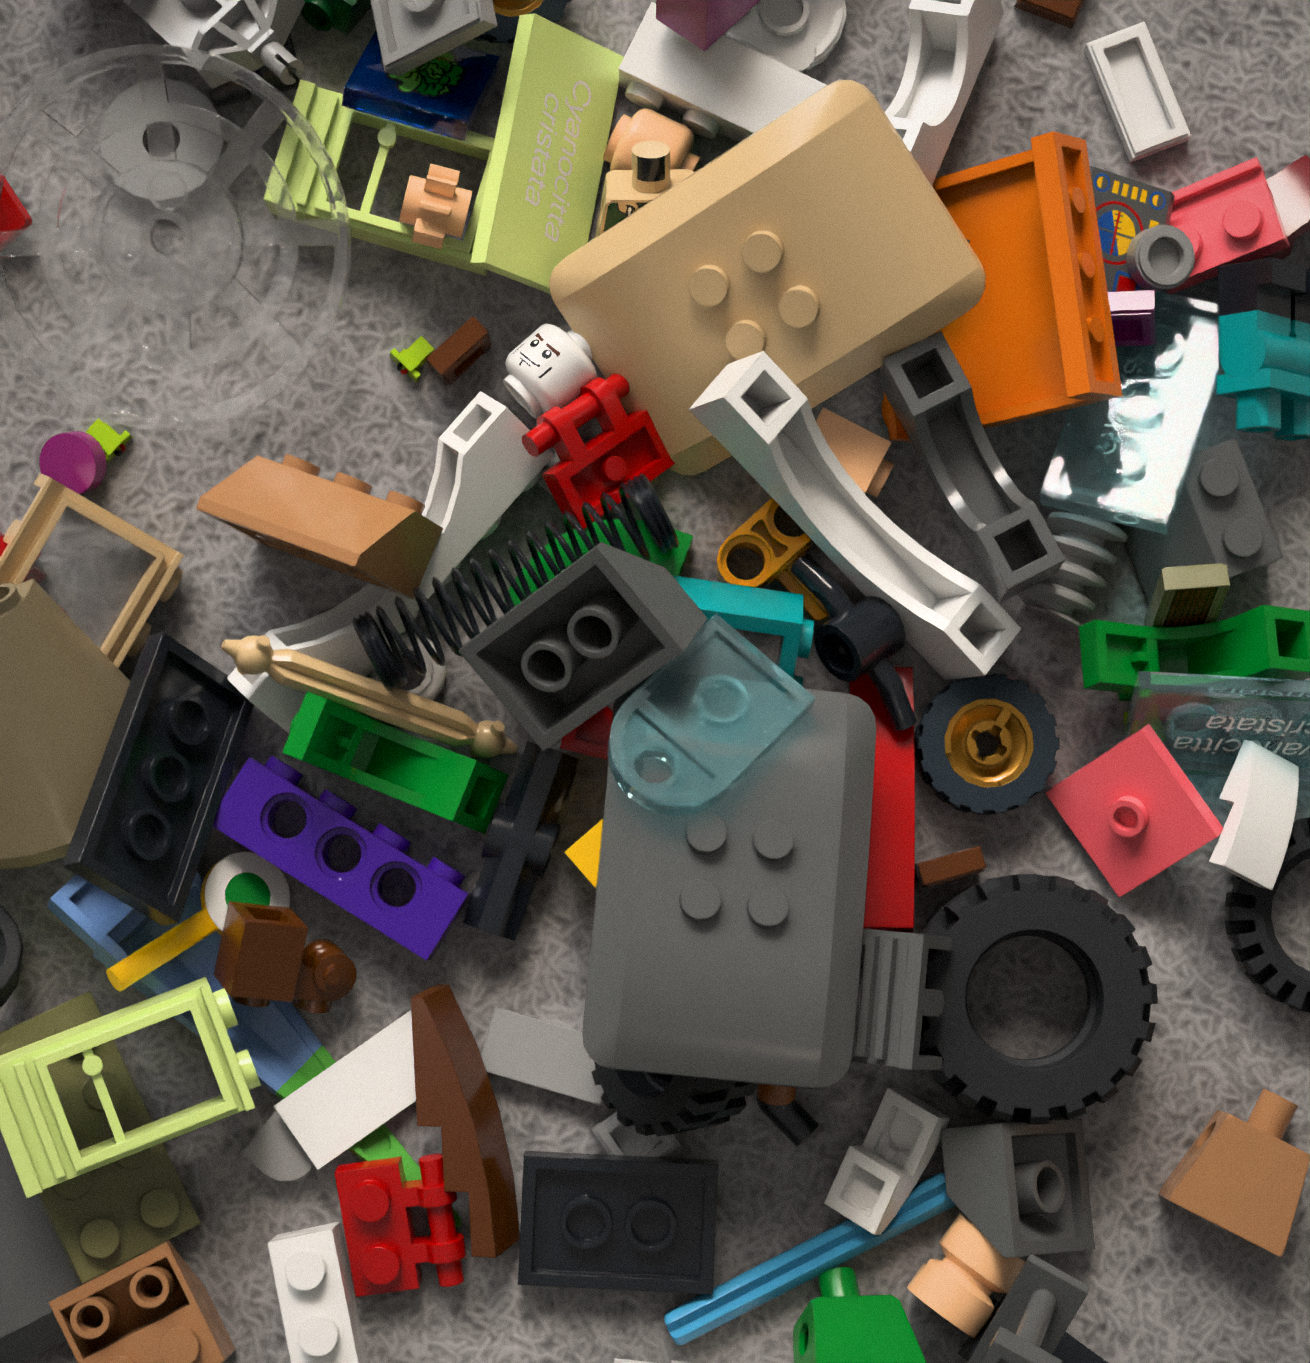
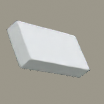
[1084,22,1191,163]

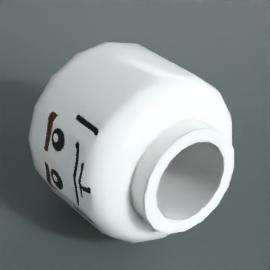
[503,324,598,418]

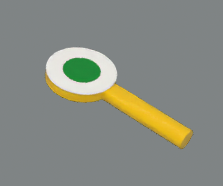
[106,852,290,992]

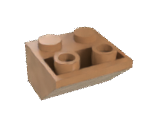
[48,1240,236,1363]

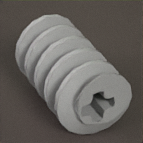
[1017,489,1137,633]

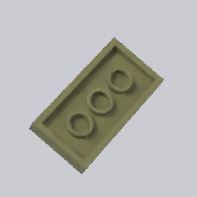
[0,991,201,1284]

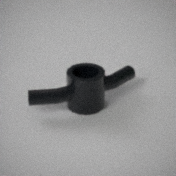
[790,554,917,731]

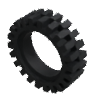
[1225,817,1310,1013]

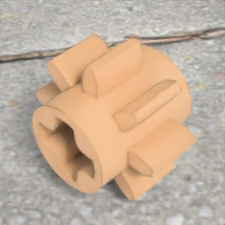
[399,164,473,249]

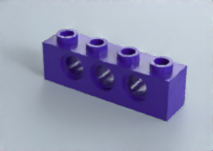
[213,755,471,961]

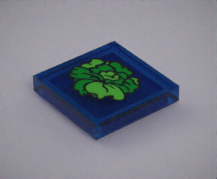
[342,30,499,141]

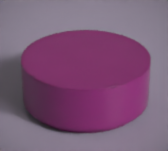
[39,431,107,495]

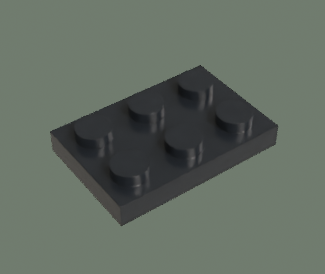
[518,1151,719,1294]

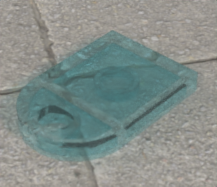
[607,614,815,815]

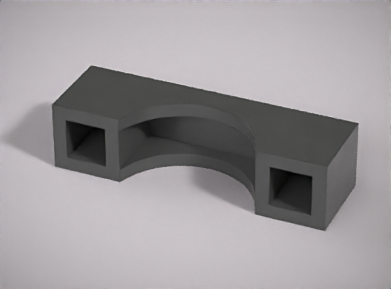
[877,331,1066,604]

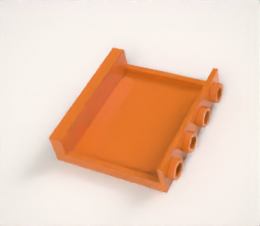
[880,131,1123,442]

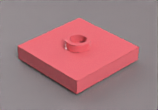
[1045,723,1223,898]

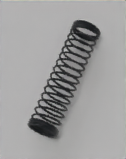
[352,473,679,692]

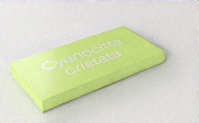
[470,13,624,295]

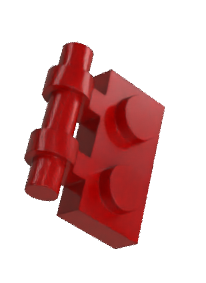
[521,373,675,529]
[334,1153,467,1297]

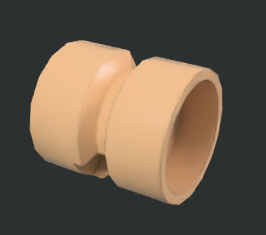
[907,1213,1026,1339]

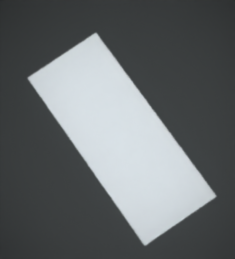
[274,1010,416,1170]

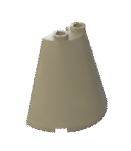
[0,579,130,869]

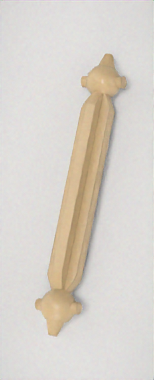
[221,635,518,759]

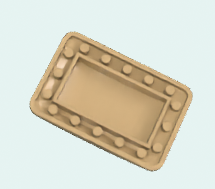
[549,80,986,475]

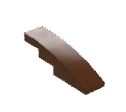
[411,984,520,1258]

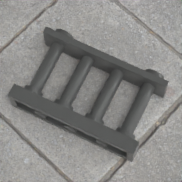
[967,1253,1090,1363]

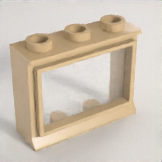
[0,473,184,668]

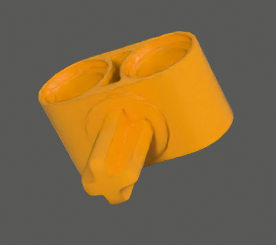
[716,498,829,621]

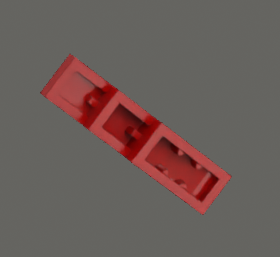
[848,667,915,933]

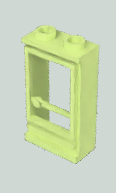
[263,79,495,276]
[0,977,261,1198]

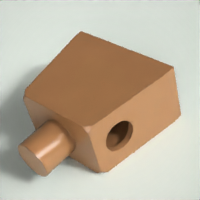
[1158,1089,1310,1257]

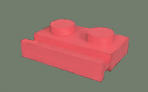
[1166,157,1290,295]

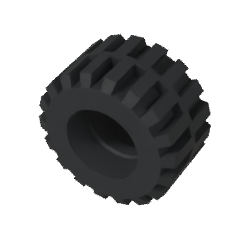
[589,1057,758,1137]

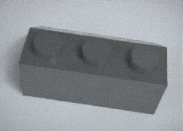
[458,542,708,751]

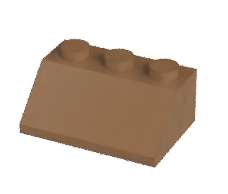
[196,454,443,600]

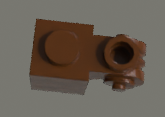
[213,901,357,1013]

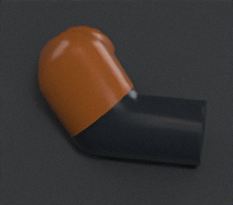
[757,1084,819,1147]

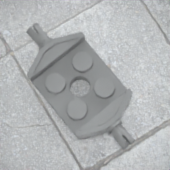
[121,0,305,89]

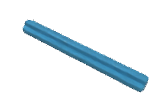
[664,1173,956,1345]

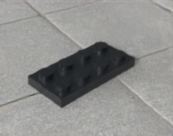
[62,632,254,926]

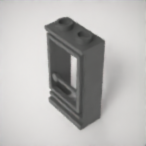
[851,928,953,1070]

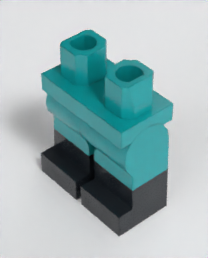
[1216,257,1310,441]

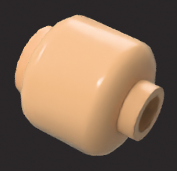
[603,108,701,172]

